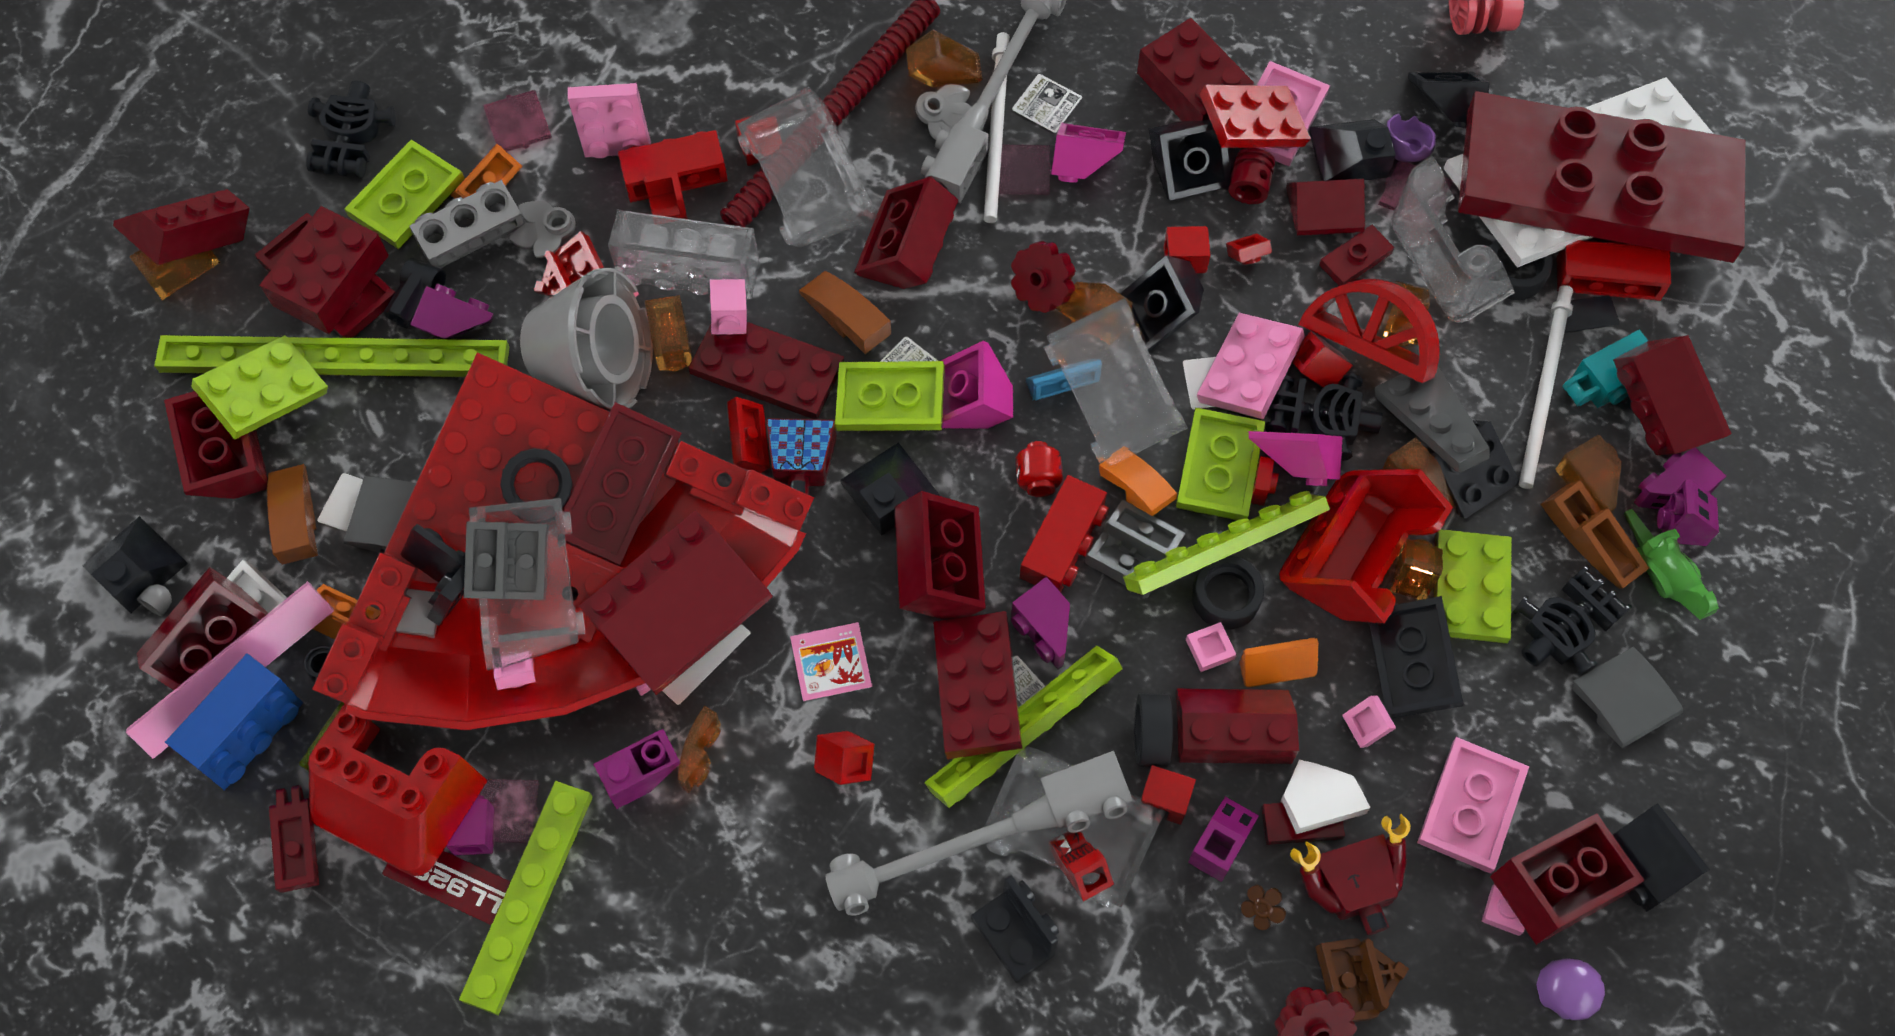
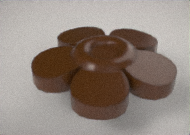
[1241,885,1286,930]

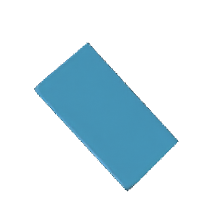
[1026,359,1101,401]

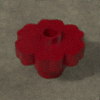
[1011,241,1076,313]
[1274,987,1357,1036]

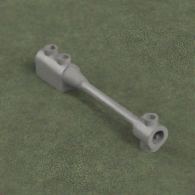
[921,0,1066,203]
[826,751,1133,916]

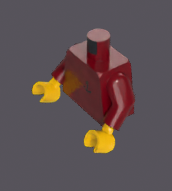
[1290,814,1411,935]

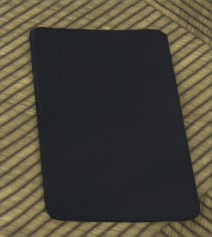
[1564,295,1620,333]

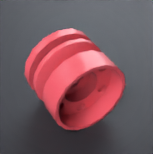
[1449,0,1524,35]

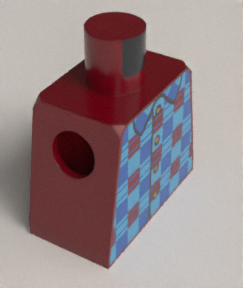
[767,418,837,495]

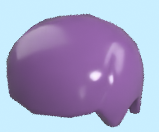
[1387,114,1436,162]
[1536,958,1605,1020]

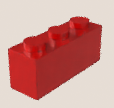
[618,130,728,203]
[1557,240,1671,301]
[1020,475,1109,593]

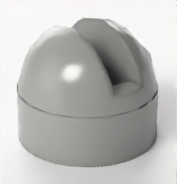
[137,584,172,617]

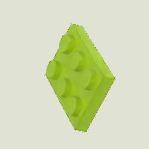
[344,140,465,249]
[191,335,328,439]
[835,361,945,431]
[1176,407,1265,520]
[1434,529,1511,643]

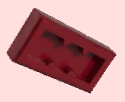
[1319,224,1395,286]
[1261,803,1345,845]

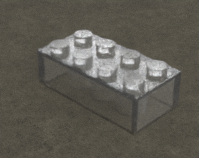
[608,210,760,299]

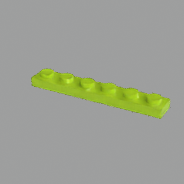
[1123,491,1330,595]
[925,646,1123,808]
[459,781,593,1016]

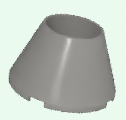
[520,268,653,411]

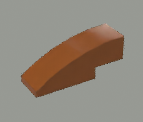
[799,271,891,354]
[267,464,318,565]
[1540,480,1649,589]

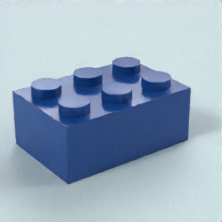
[165,653,303,791]

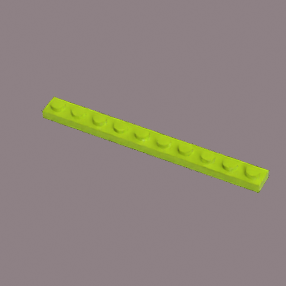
[154,335,510,377]

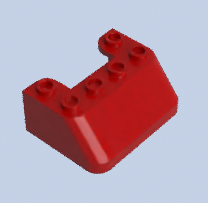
[1279,469,1453,623]
[309,703,488,876]

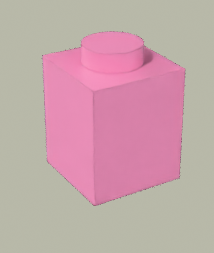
[710,279,747,335]

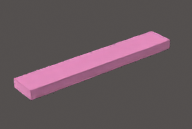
[126,581,334,759]

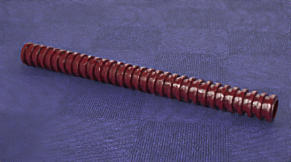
[720,0,940,232]

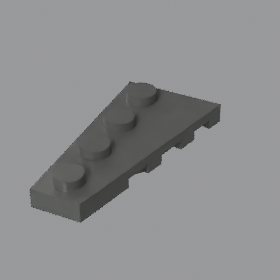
[1375,367,1490,473]

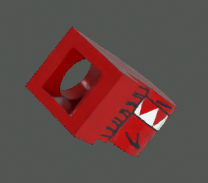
[1049,831,1114,902]

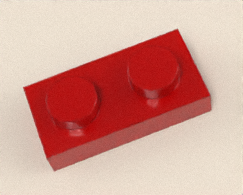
[727,397,770,473]

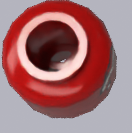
[1015,441,1063,497]

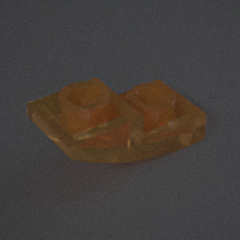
[678,706,721,793]

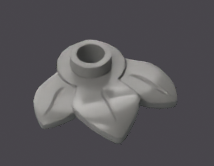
[915,84,971,140]
[509,201,576,258]

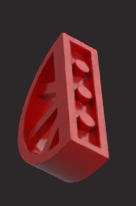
[1298,279,1440,383]

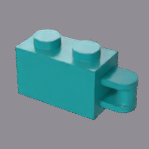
[1562,329,1648,408]

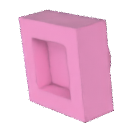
[1186,622,1236,672]
[492,648,536,690]
[1342,695,1396,748]
[1482,884,1525,936]

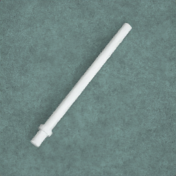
[983,32,1010,223]
[1518,285,1573,489]

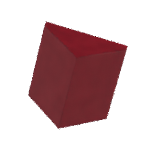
[1286,179,1365,236]

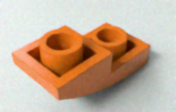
[1099,448,1177,516]

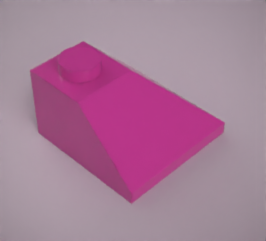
[1051,123,1126,182]
[941,341,1013,429]
[1249,431,1343,486]

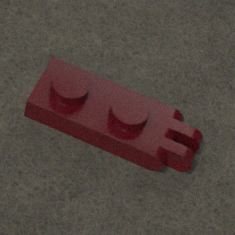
[269,785,319,893]

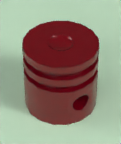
[1228,148,1276,204]

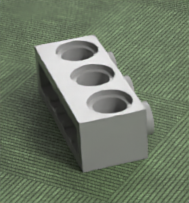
[410,180,524,268]

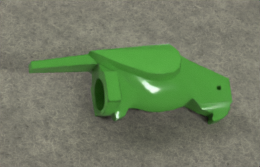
[1624,509,1719,620]

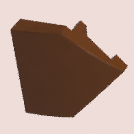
[1315,938,1409,1022]

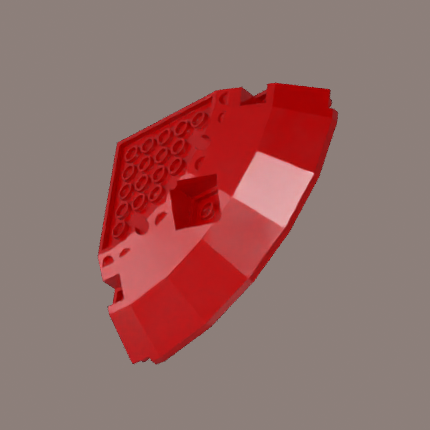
[312,352,814,730]

